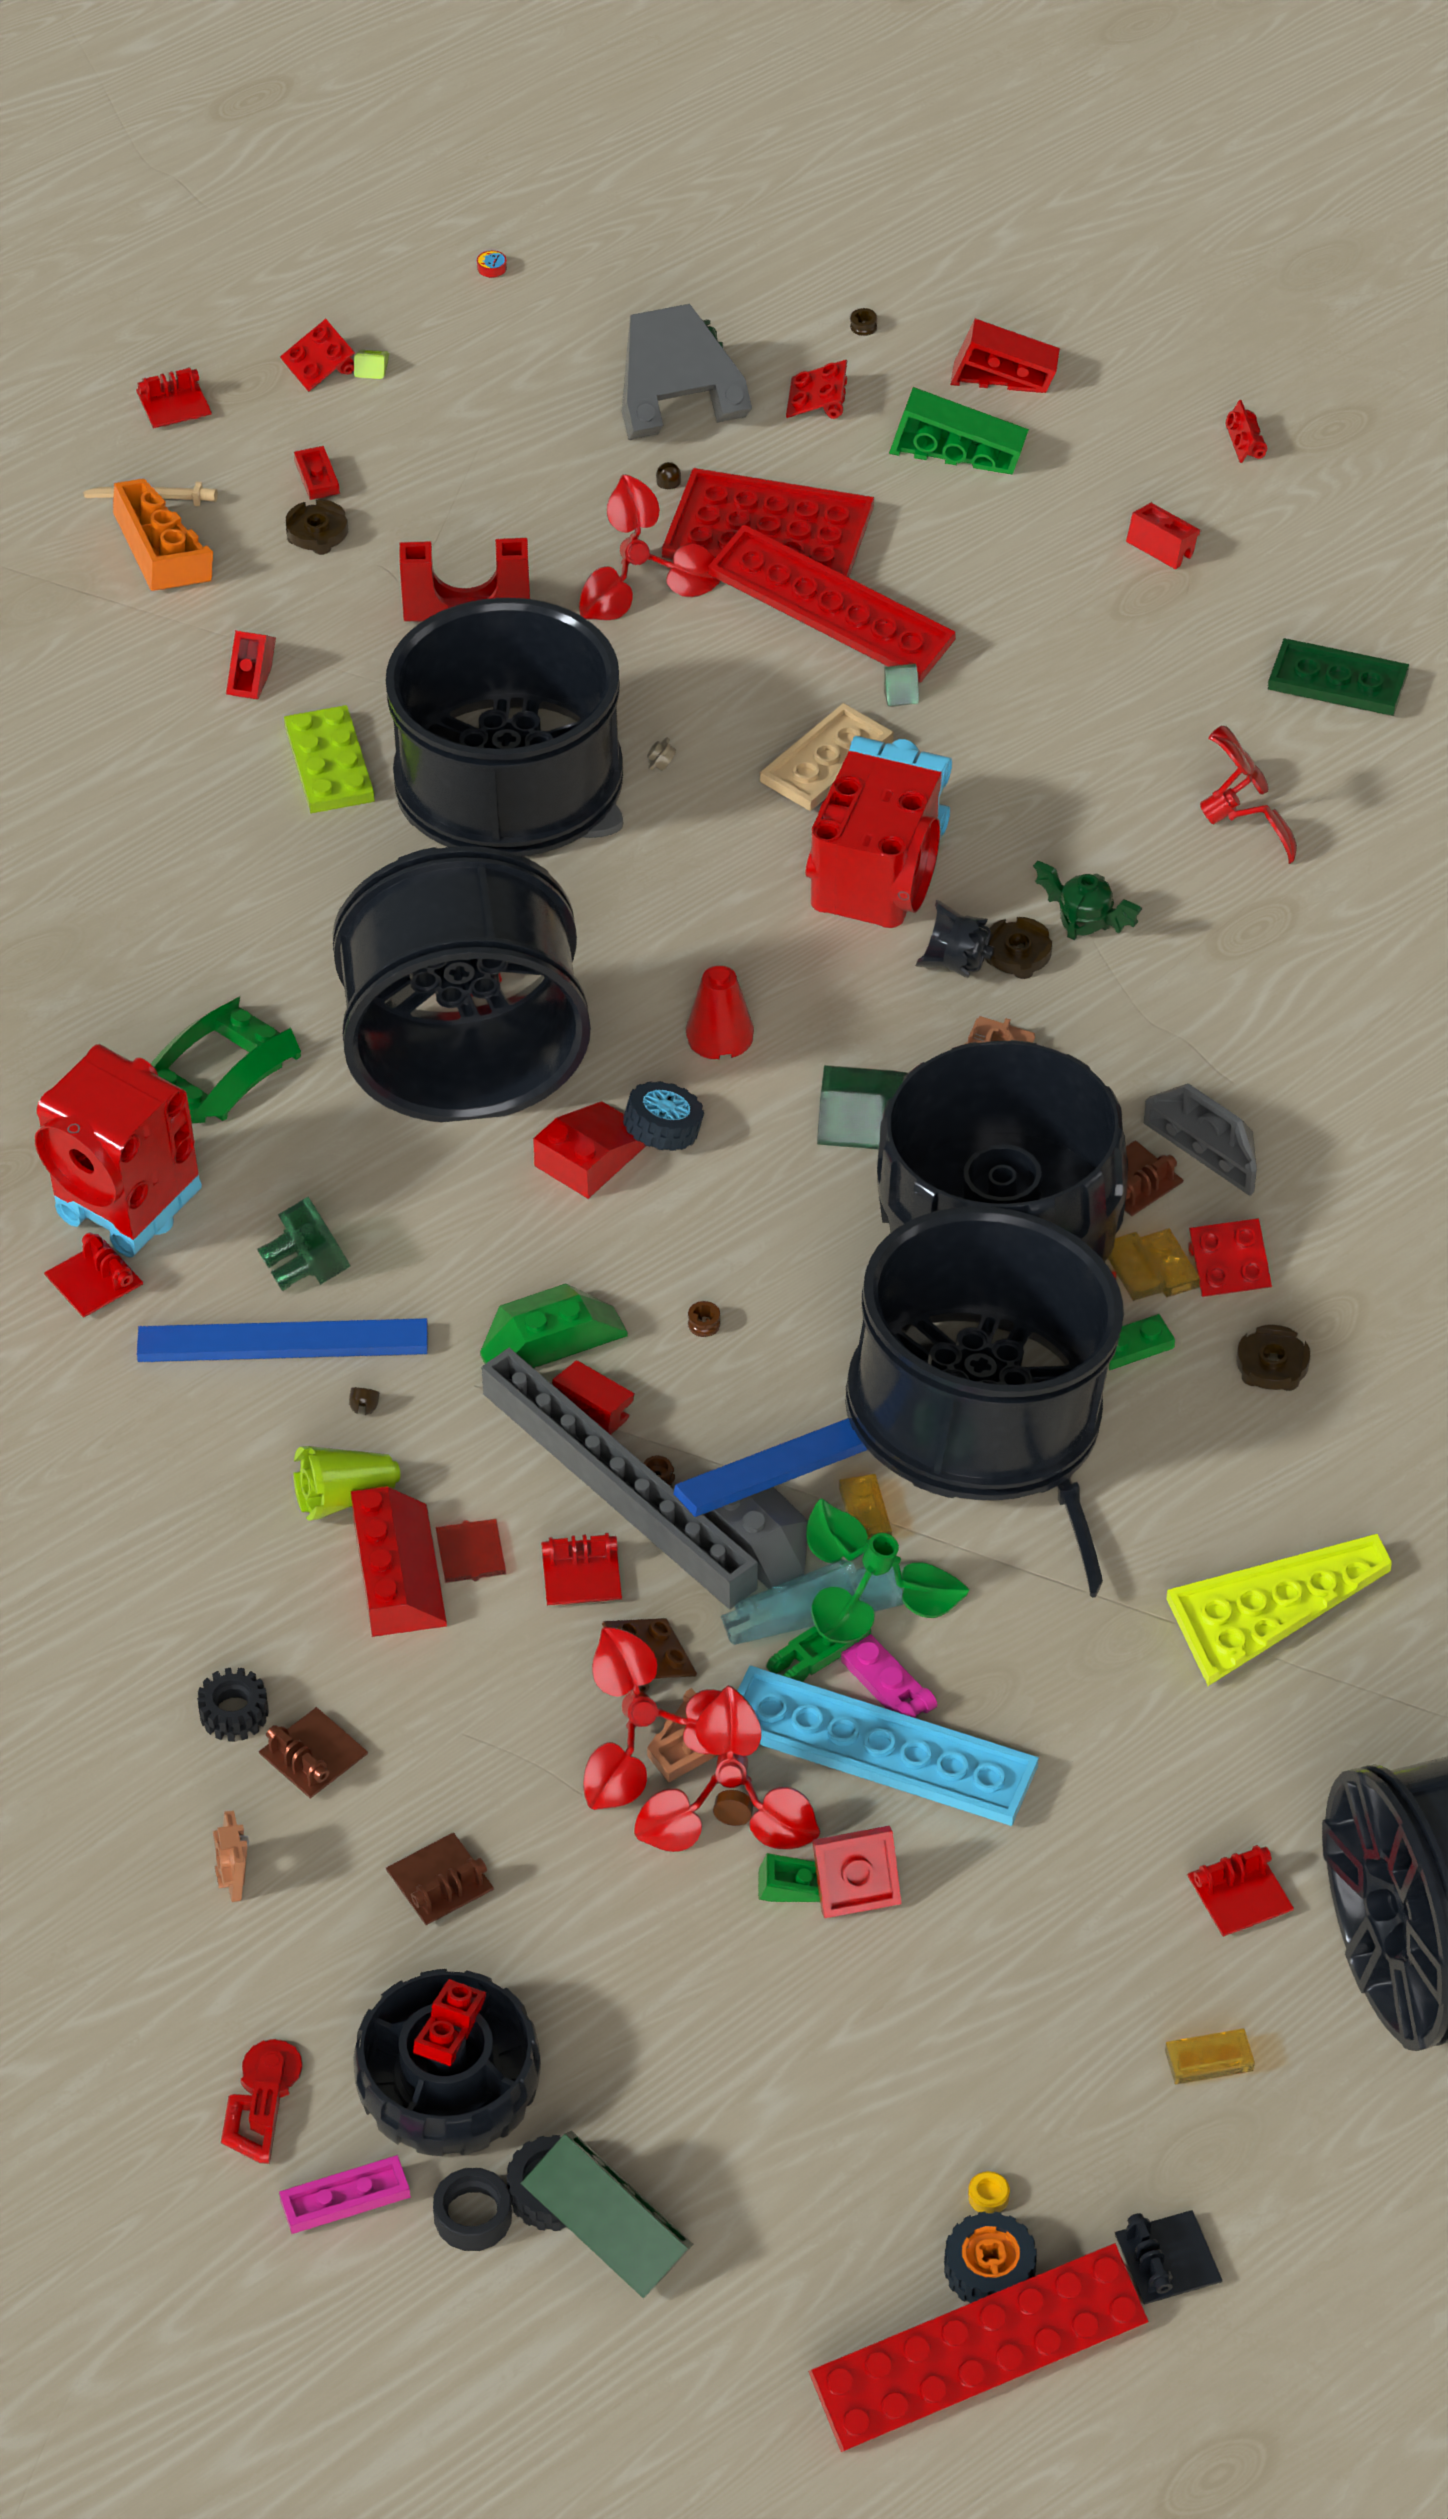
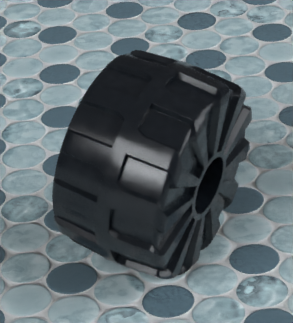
[877,1040,1128,1262]

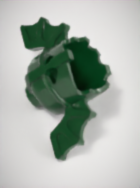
[1033,861,1142,940]

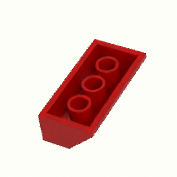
[351,1486,447,1637]

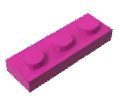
[279,2155,411,2234]

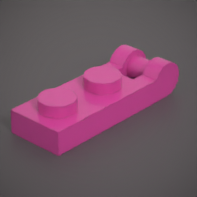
[841,1634,937,1718]

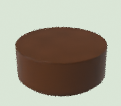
[713,1790,754,1826]

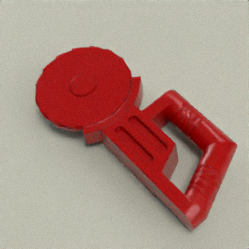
[221,2039,302,2164]

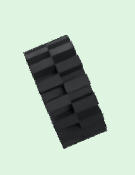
[197,1668,269,1742]

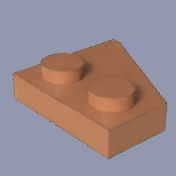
[647,1688,718,1783]

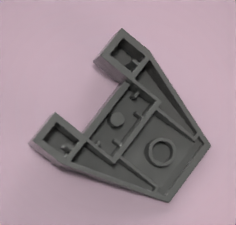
[621,303,752,440]

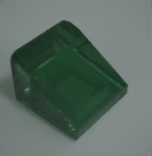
[884,664,919,706]

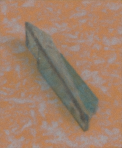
[721,1559,904,1645]

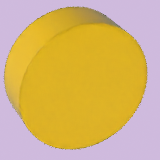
[968,2171,1010,2213]

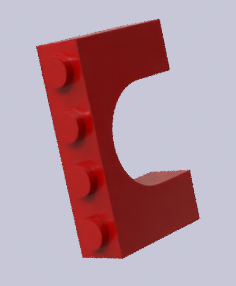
[399,538,530,621]

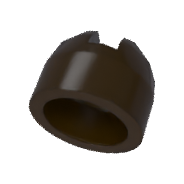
[656,462,681,489]
[349,1387,380,1415]

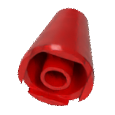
[686,965,754,1059]

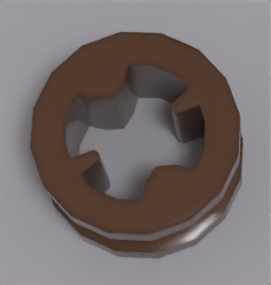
[688,1301,720,1337]

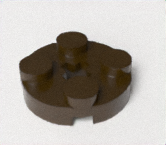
[286,500,348,555]
[985,917,1052,979]
[1236,1324,1310,1391]

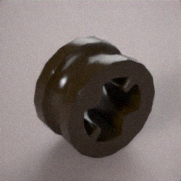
[850,308,877,336]

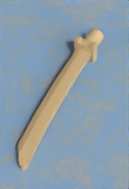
[83,482,218,506]

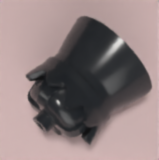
[915,900,995,978]

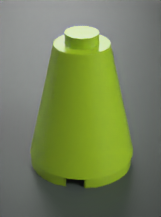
[293,1446,400,1521]

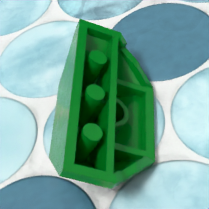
[480,1283,628,1368]

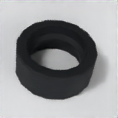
[433,2168,512,2251]

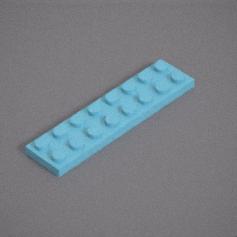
[737,1666,1039,1826]

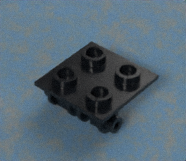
[1115,2210,1222,2305]

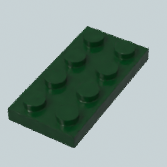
[1268,638,1409,716]

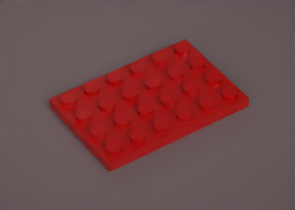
[662,468,874,577]

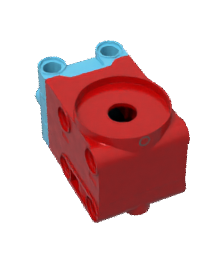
[805,736,952,928]
[34,1044,202,1258]

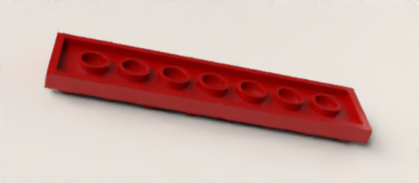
[708,524,956,683]
[808,2243,1149,2452]

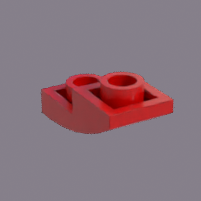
[413,1979,486,2066]

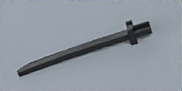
[1058,1478,1103,1598]

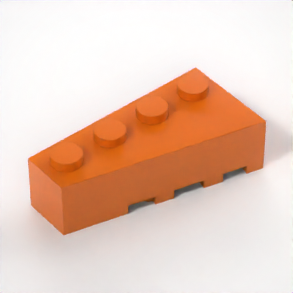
[113,478,213,591]

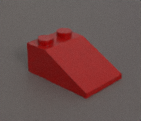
[533,1101,646,1199]

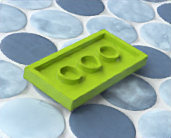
[284,705,375,814]

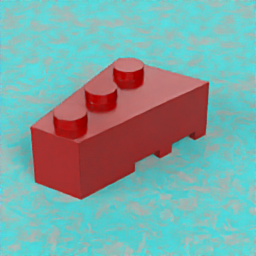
[950,318,1060,393]

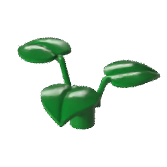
[806,1498,969,1643]

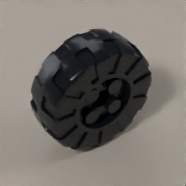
[353,1969,541,2157]

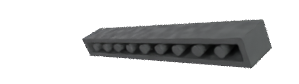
[481,1348,758,1610]

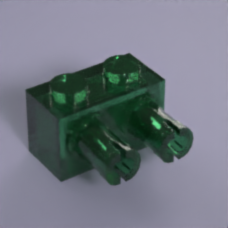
[257,1197,351,1292]

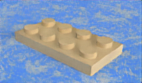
[760,703,894,811]

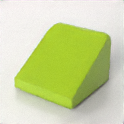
[354,350,389,379]

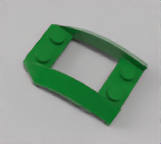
[151,996,301,1124]

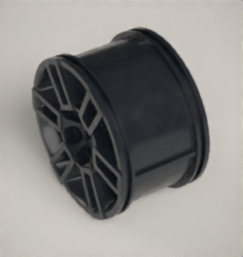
[385,598,623,856]
[333,846,591,1123]
[845,1206,1124,1500]
[1322,1756,1448,2051]

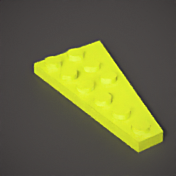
[1166,1534,1392,1686]

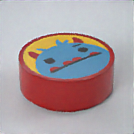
[477,250,507,278]

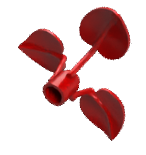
[579,474,720,620]
[1200,726,1297,864]
[583,1627,721,1810]
[634,1685,821,1852]

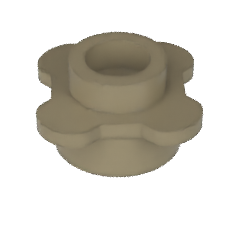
[647,737,676,771]

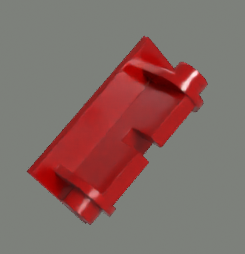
[1226,400,1268,463]

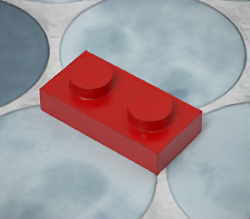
[294,446,340,500]

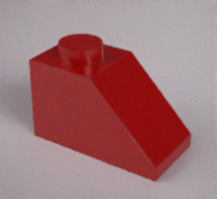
[226,630,276,699]

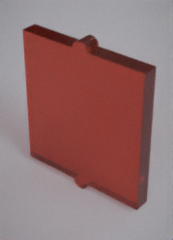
[435,1519,506,1583]

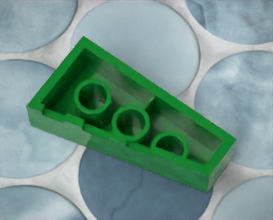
[889,387,1029,475]

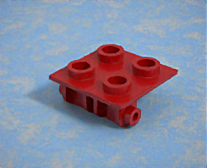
[280,318,355,392]
[786,360,848,419]
[136,367,212,428]
[1188,1218,1272,1297]
[44,1232,143,1318]
[541,1533,622,1606]
[1187,1845,1294,1937]

